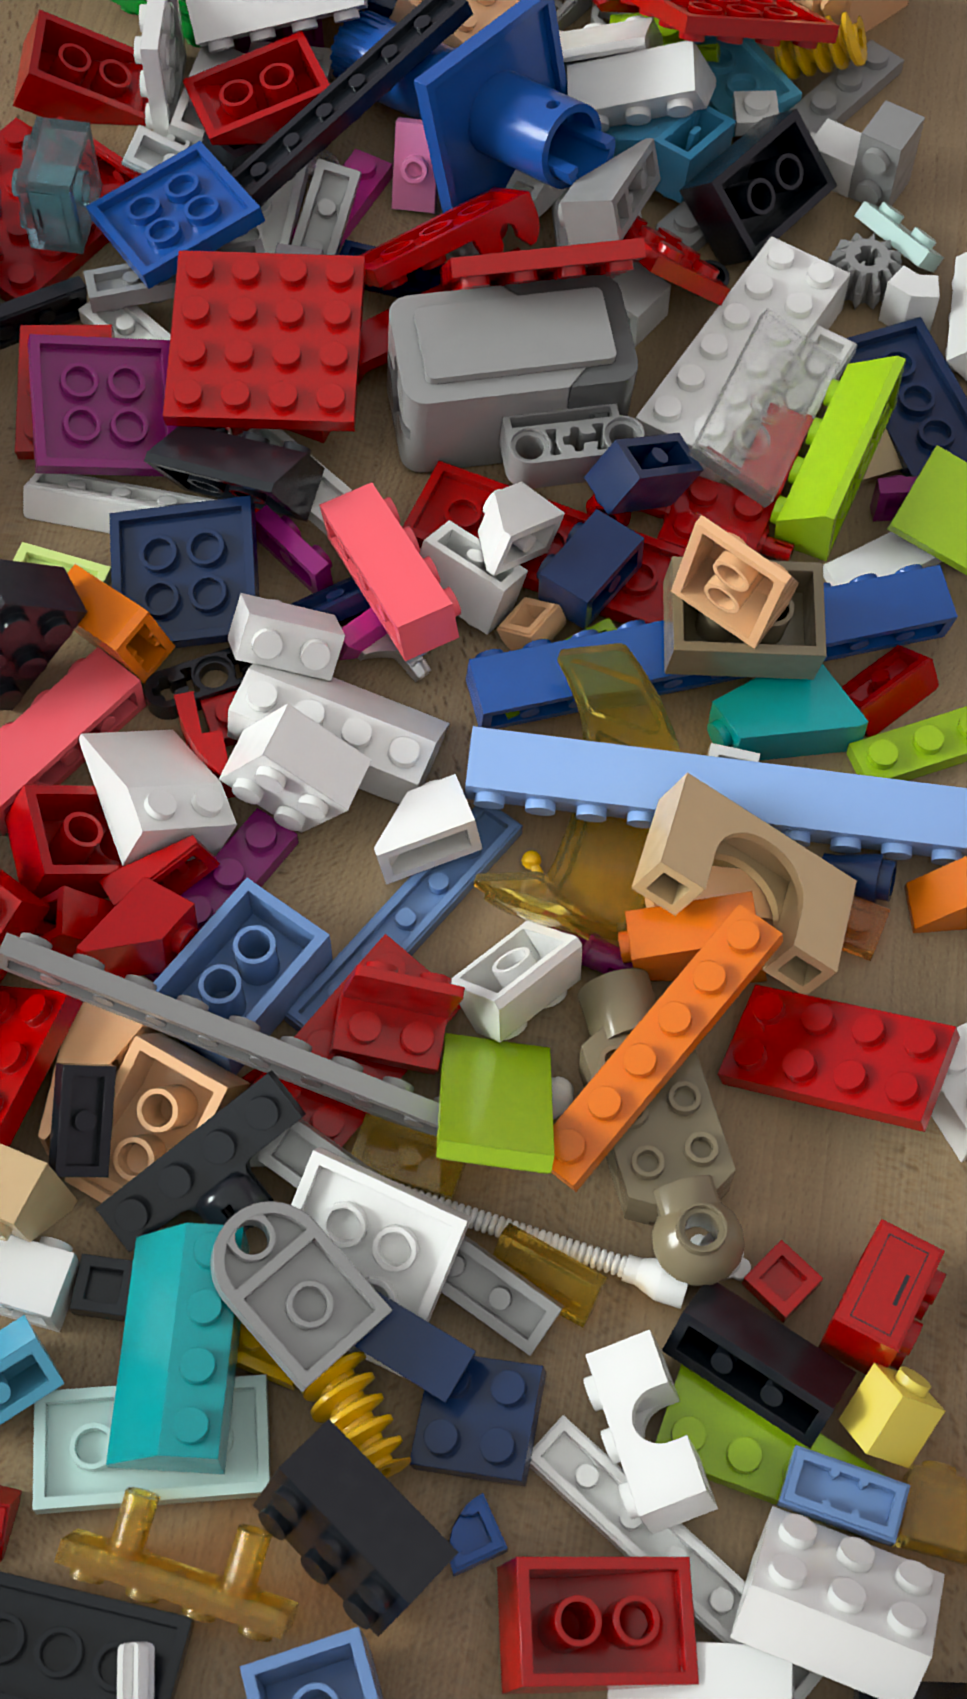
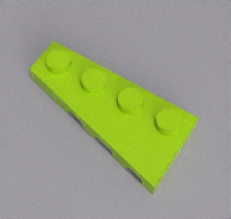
[655,1364,887,1541]

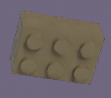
[663,556,827,680]

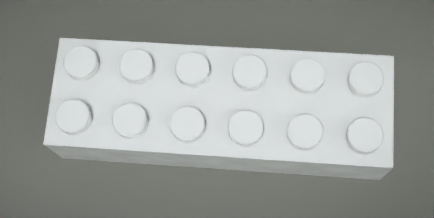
[635,236,850,482]

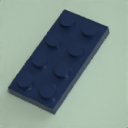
[845,317,967,477]

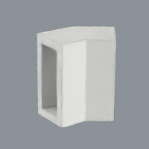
[878,266,940,332]

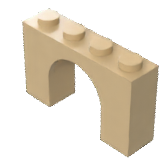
[631,772,857,995]

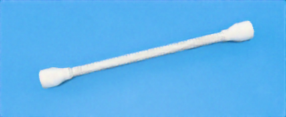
[250,1149,688,1309]

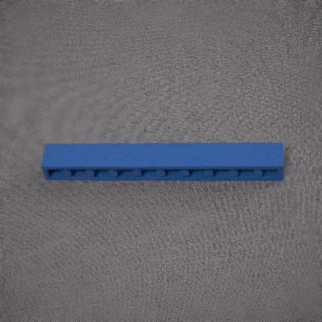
[466,564,958,729]

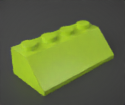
[770,356,906,562]

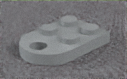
[210,1202,392,1392]

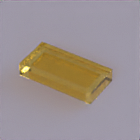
[493,1222,607,1328]

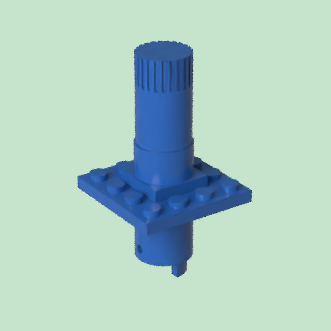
[330,0,615,213]

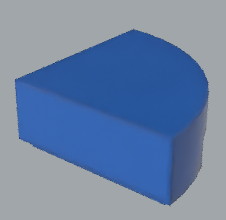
[449,1493,508,1577]

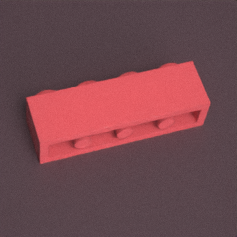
[319,482,461,661]
[0,647,147,836]

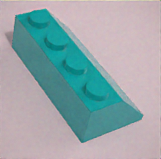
[106,1223,249,1475]

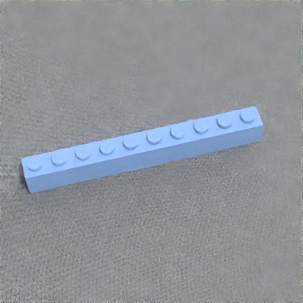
[464,726,967,866]

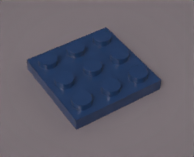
[109,496,259,648]

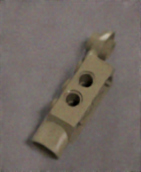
[577,968,745,1286]

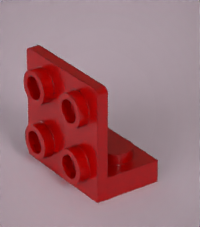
[329,961,465,1075]

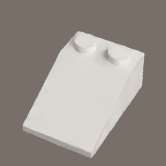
[78,729,237,866]

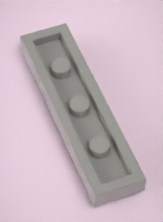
[83,238,265,313]

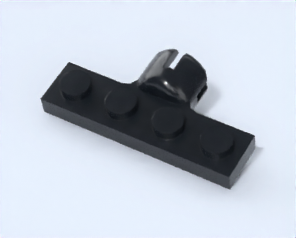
[95,1070,306,1252]

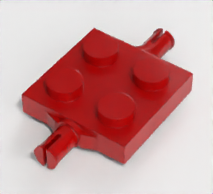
[638,476,795,561]

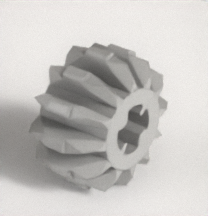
[828,233,903,309]

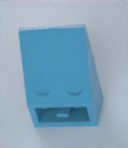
[604,106,736,203]

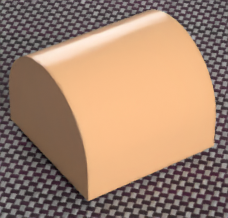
[496,597,566,651]

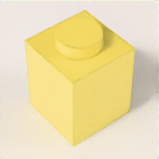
[838,1363,945,1468]

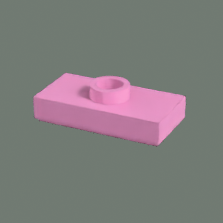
[391,117,437,213]

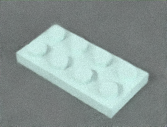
[33,1374,271,1514]

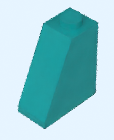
[707,664,869,761]

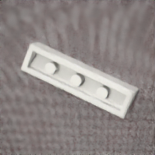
[23,473,216,534]

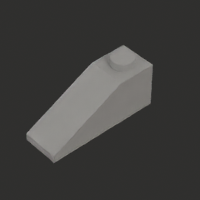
[558,138,661,245]

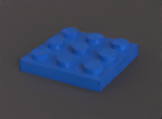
[86,141,265,289]

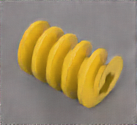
[774,12,867,80]
[301,1352,412,1478]

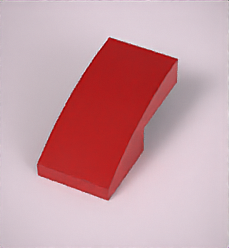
[174,691,235,799]

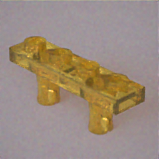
[54,1487,299,1642]

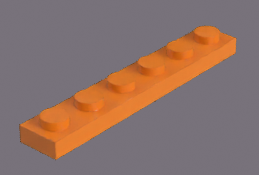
[551,903,784,1192]

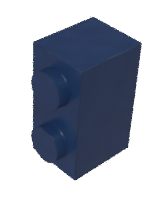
[584,433,704,515]
[537,509,644,630]

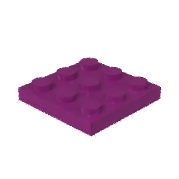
[28,334,177,477]

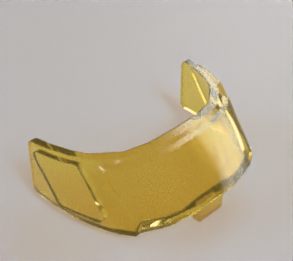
[473,643,680,941]

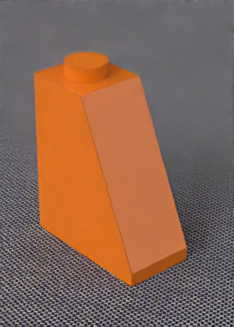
[67,564,175,684]
[618,891,767,983]

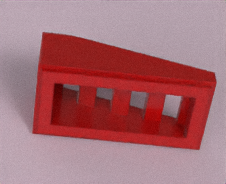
[99,835,220,907]

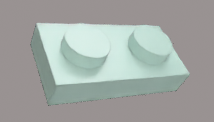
[854,201,944,273]

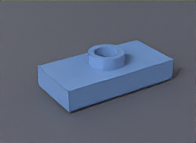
[777,1445,911,1547]

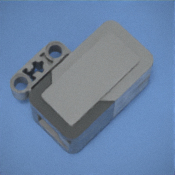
[386,275,645,489]

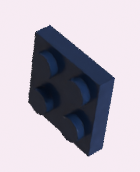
[410,1356,547,1487]

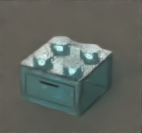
[12,117,103,254]

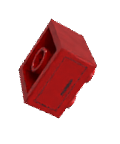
[818,1219,947,1375]

